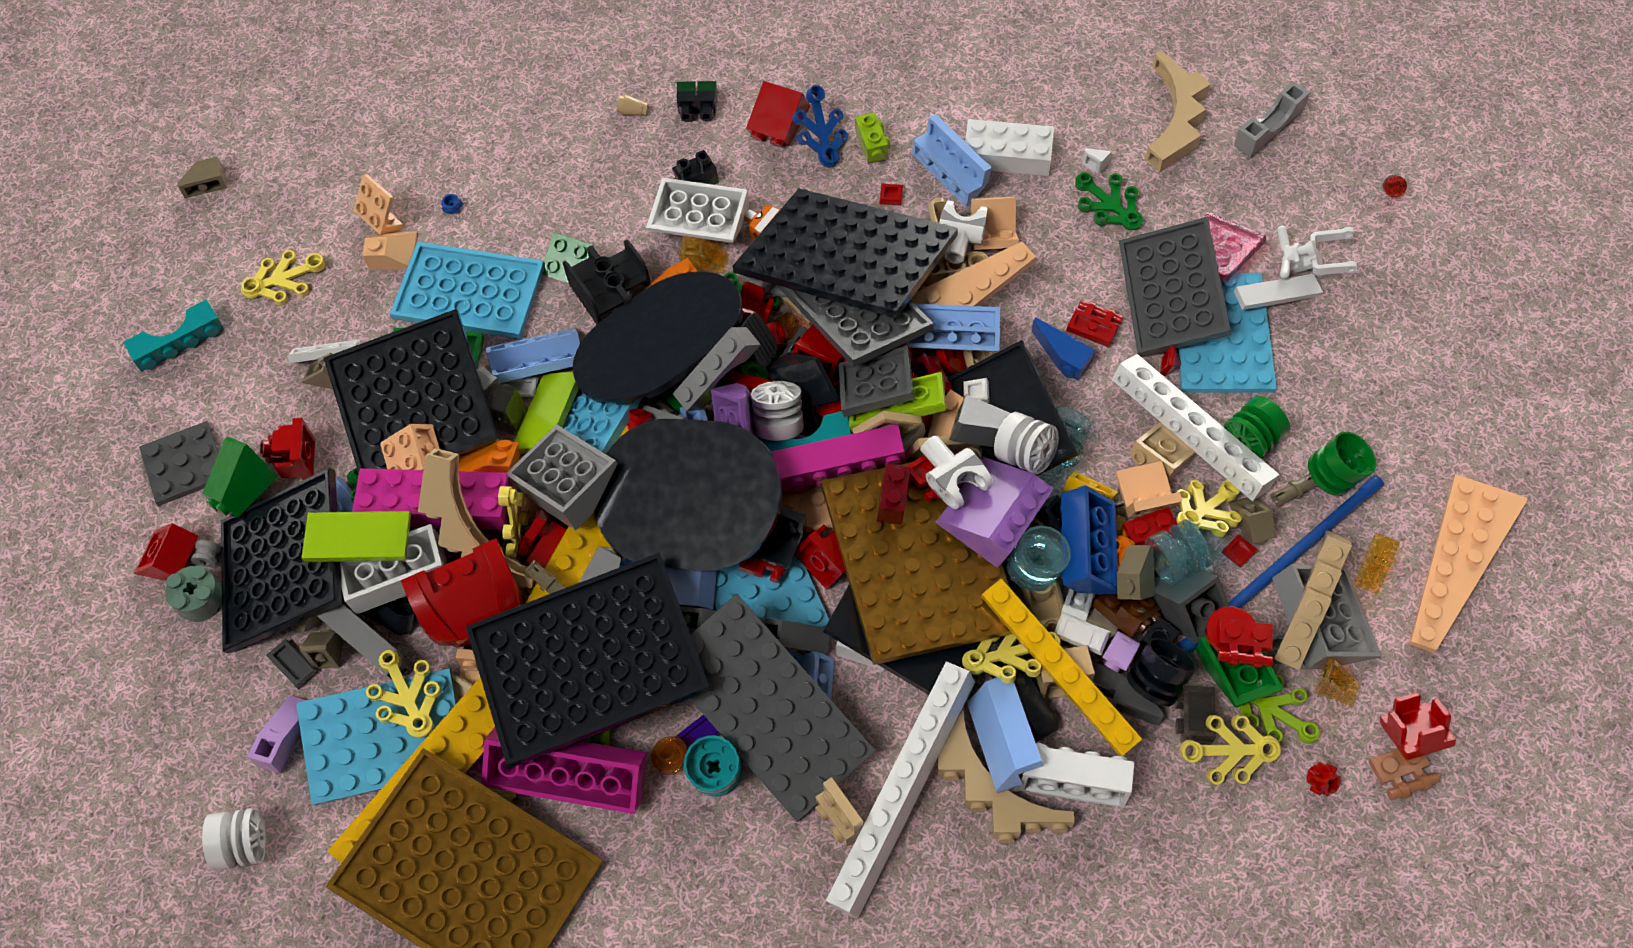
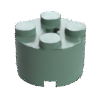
[165,565,222,622]

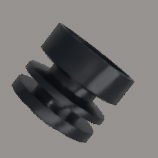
[1127,638,1197,707]

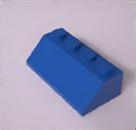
[1060,485,1118,594]

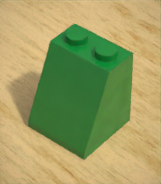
[202,436,278,518]

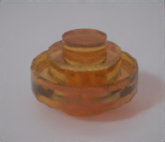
[773,313,799,343]
[651,736,688,775]

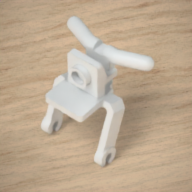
[1277,226,1357,279]

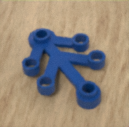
[792,85,848,167]

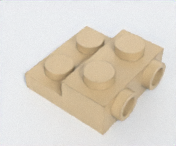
[1129,422,1196,481]
[815,777,863,847]

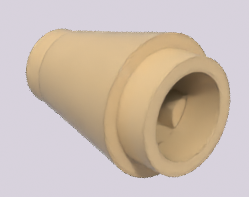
[617,94,648,115]

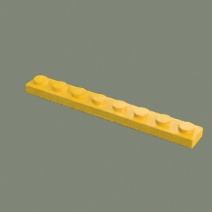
[981,579,1142,756]

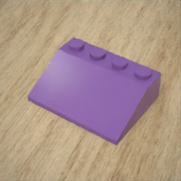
[711,383,754,434]
[936,457,1054,568]

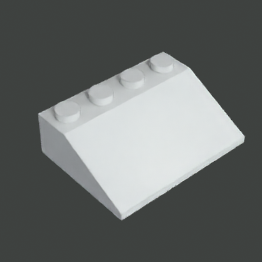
[646,178,749,243]

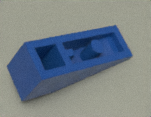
[1032,317,1095,380]

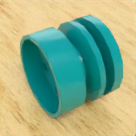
[684,736,743,797]

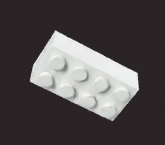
[965,119,1054,176]
[340,524,448,615]
[1019,743,1134,808]

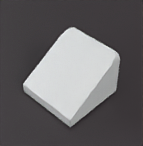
[1082,148,1111,174]

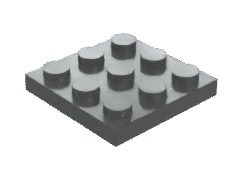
[839,346,915,417]
[139,421,219,506]

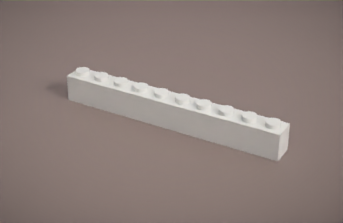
[826,662,975,920]

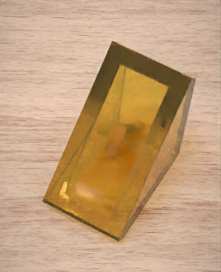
[1314,658,1360,706]

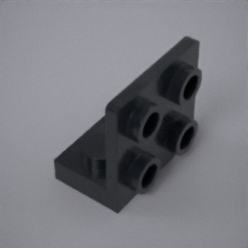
[751,506,807,569]

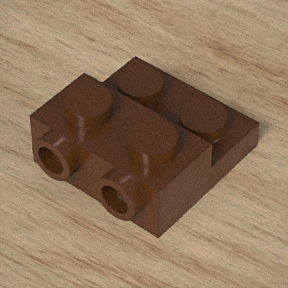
[1091,594,1161,638]

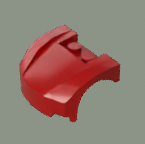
[400,538,525,647]

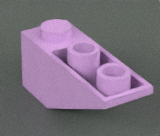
[1102,631,1140,672]
[247,695,307,774]

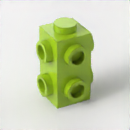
[855,112,891,163]

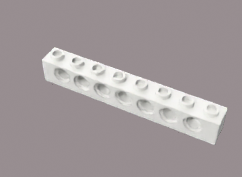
[1112,354,1279,501]

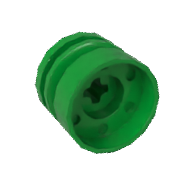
[1224,396,1290,458]
[1308,431,1376,496]

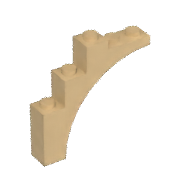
[1145,50,1211,173]
[418,448,536,589]
[1274,530,1352,670]
[937,709,1074,844]

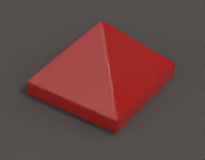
[1160,346,1181,376]

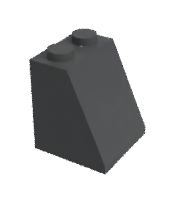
[1151,559,1230,644]

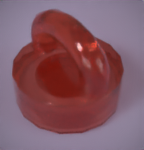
[1382,175,1407,198]

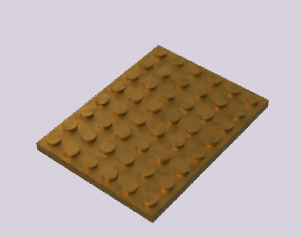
[821,453,1013,665]
[325,748,603,948]

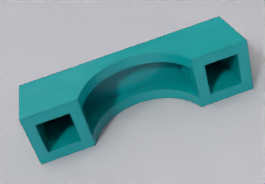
[123,299,224,372]
[756,411,853,452]

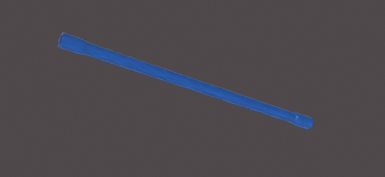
[1177,475,1384,654]

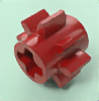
[766,322,789,350]
[259,435,288,464]
[1306,762,1341,797]

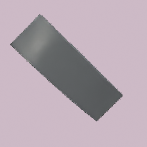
[1093,663,1164,726]

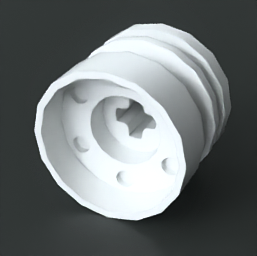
[751,381,804,441]
[994,412,1059,474]
[202,808,266,870]

